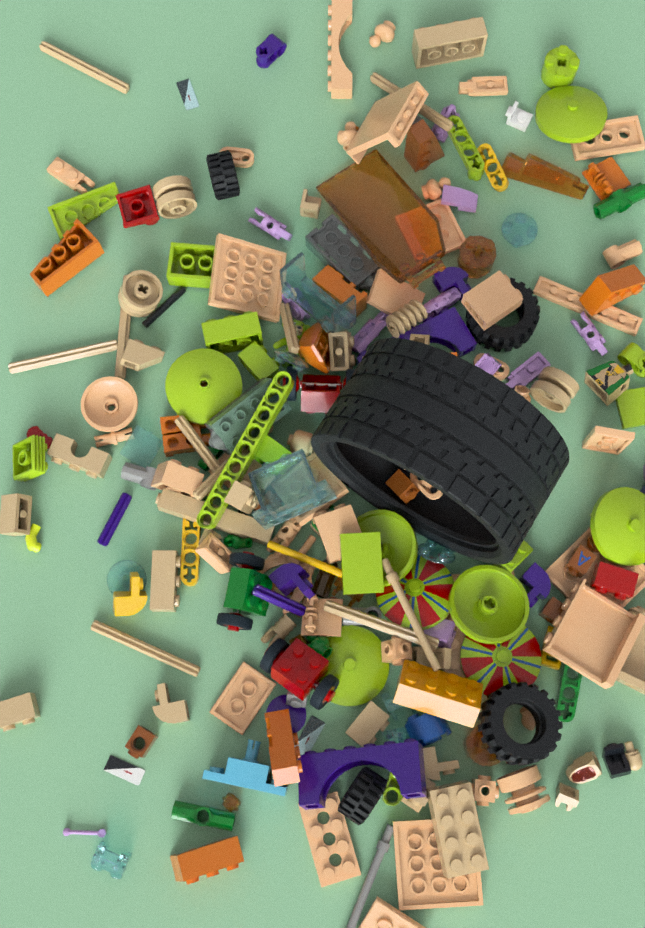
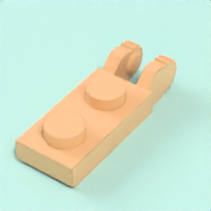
[46,156,95,194]

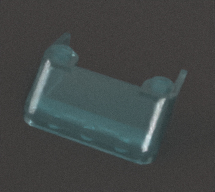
[279,252,356,333]

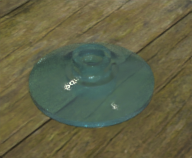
[107,560,147,594]

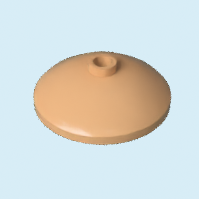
[80,376,138,432]

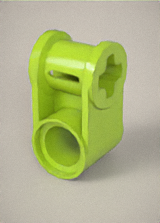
[617,342,645,378]
[382,772,402,806]

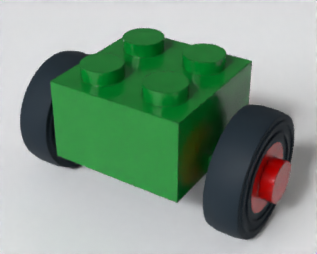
[216,551,273,632]

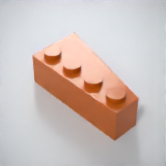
[30,219,105,297]

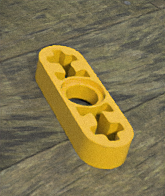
[477,143,509,192]

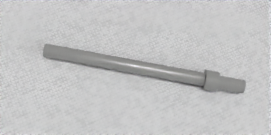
[346,824,393,928]

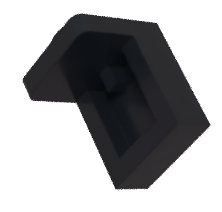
[602,743,632,779]

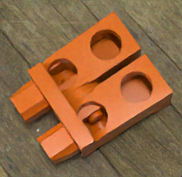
[160,415,211,457]

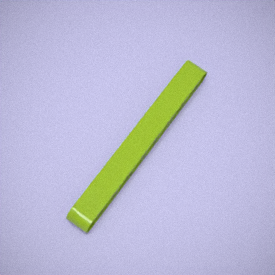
[197,371,294,529]

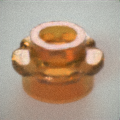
[222,792,241,812]

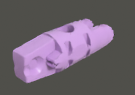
[248,207,293,241]
[422,287,461,321]
[570,311,608,356]

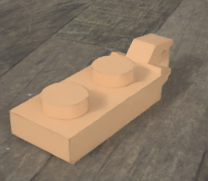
[458,76,508,96]

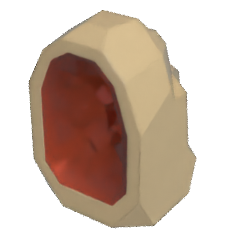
[566,751,602,784]

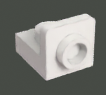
[505,101,533,132]

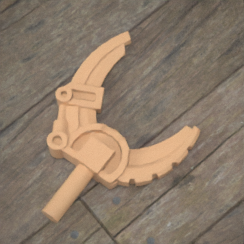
[257,535,317,615]

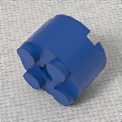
[404,713,452,747]

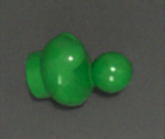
[307,636,333,659]

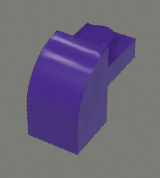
[432,267,471,300]
[519,562,551,608]
[268,563,315,600]

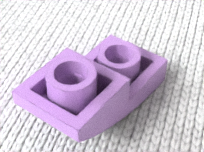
[441,185,478,213]

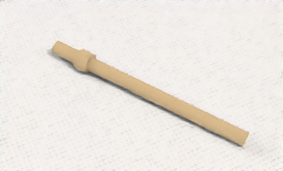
[382,558,441,672]

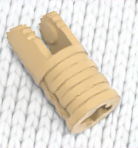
[260,614,297,647]

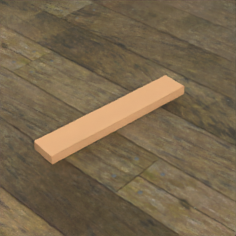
[533,276,643,337]

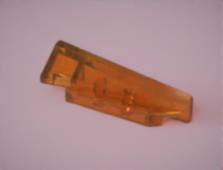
[500,152,589,200]

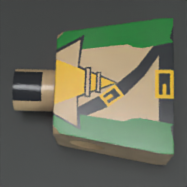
[584,361,633,406]

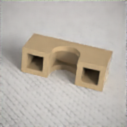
[47,433,112,479]

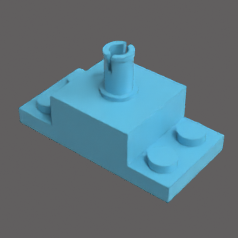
[202,739,288,796]

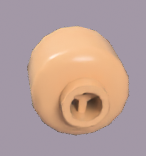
[287,430,314,457]

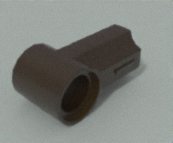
[312,559,338,599]

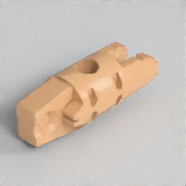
[266,515,302,558]

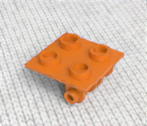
[582,156,631,201]

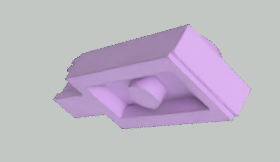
[352,311,388,354]
[506,351,551,390]

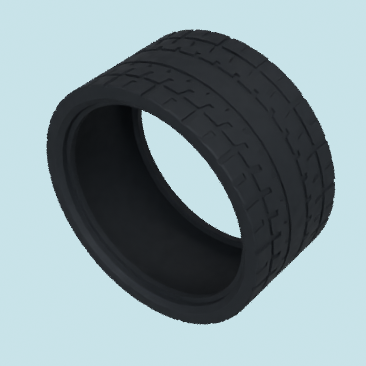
[311,338,570,564]

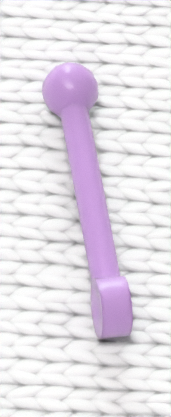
[63,828,106,838]

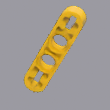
[180,518,201,587]

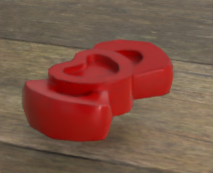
[27,426,53,449]

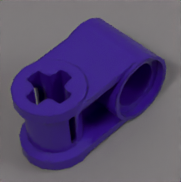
[256,33,287,68]

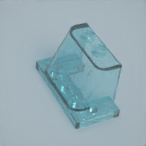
[248,449,337,530]

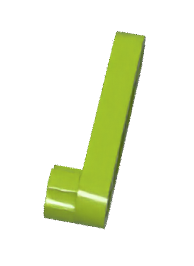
[447,115,485,181]

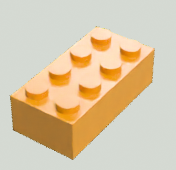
[393,659,483,728]

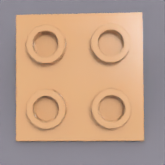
[301,594,343,637]

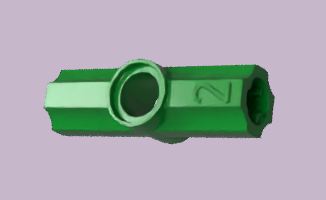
[593,182,645,220]
[171,800,236,832]

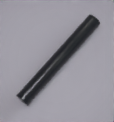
[142,286,186,328]

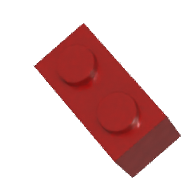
[590,561,639,601]

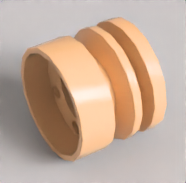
[496,765,550,815]

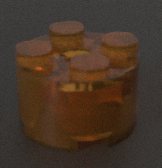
[457,236,496,278]
[463,726,501,766]

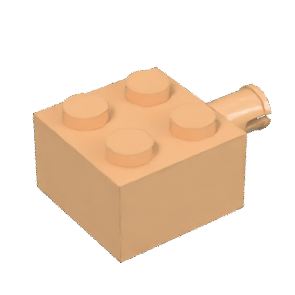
[151,459,211,497]

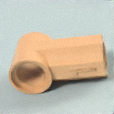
[602,239,643,269]

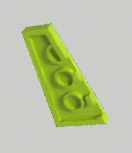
[47,182,120,240]

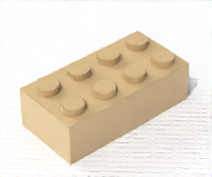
[412,17,488,69]
[426,780,489,879]

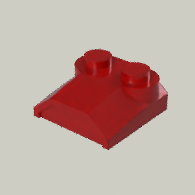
[115,184,160,228]

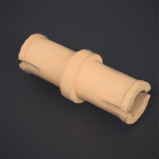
[94,427,134,448]

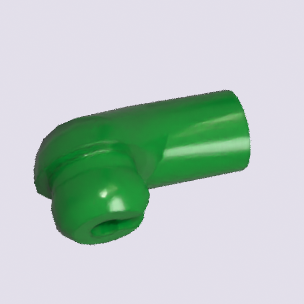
[223,534,253,549]

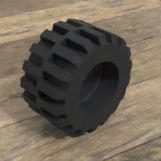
[206,150,240,201]
[338,766,387,825]

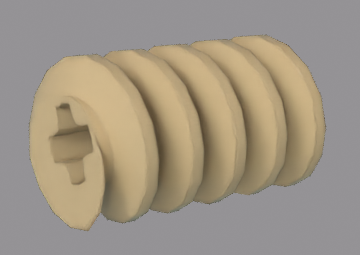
[386,300,428,338]

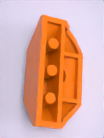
[298,316,335,374]

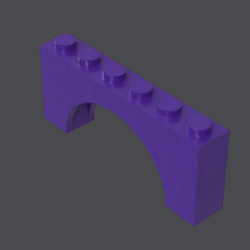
[356,307,477,366]
[298,739,427,810]

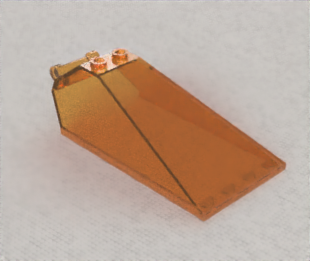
[316,149,446,289]

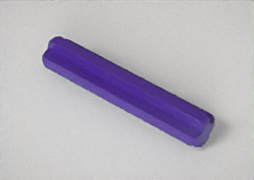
[97,492,132,546]
[252,584,306,616]

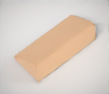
[195,533,233,574]

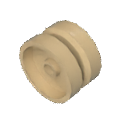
[153,175,197,219]
[118,270,163,318]
[530,366,580,413]

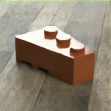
[404,119,445,172]

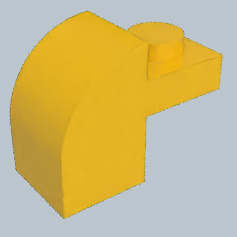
[113,572,147,616]

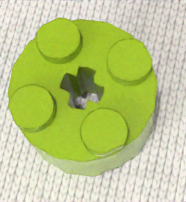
[541,45,580,89]

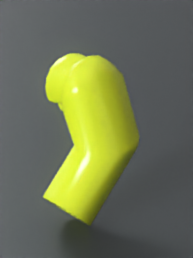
[25,523,42,553]

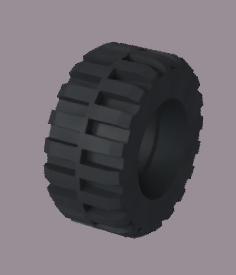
[466,277,540,352]
[477,682,563,766]

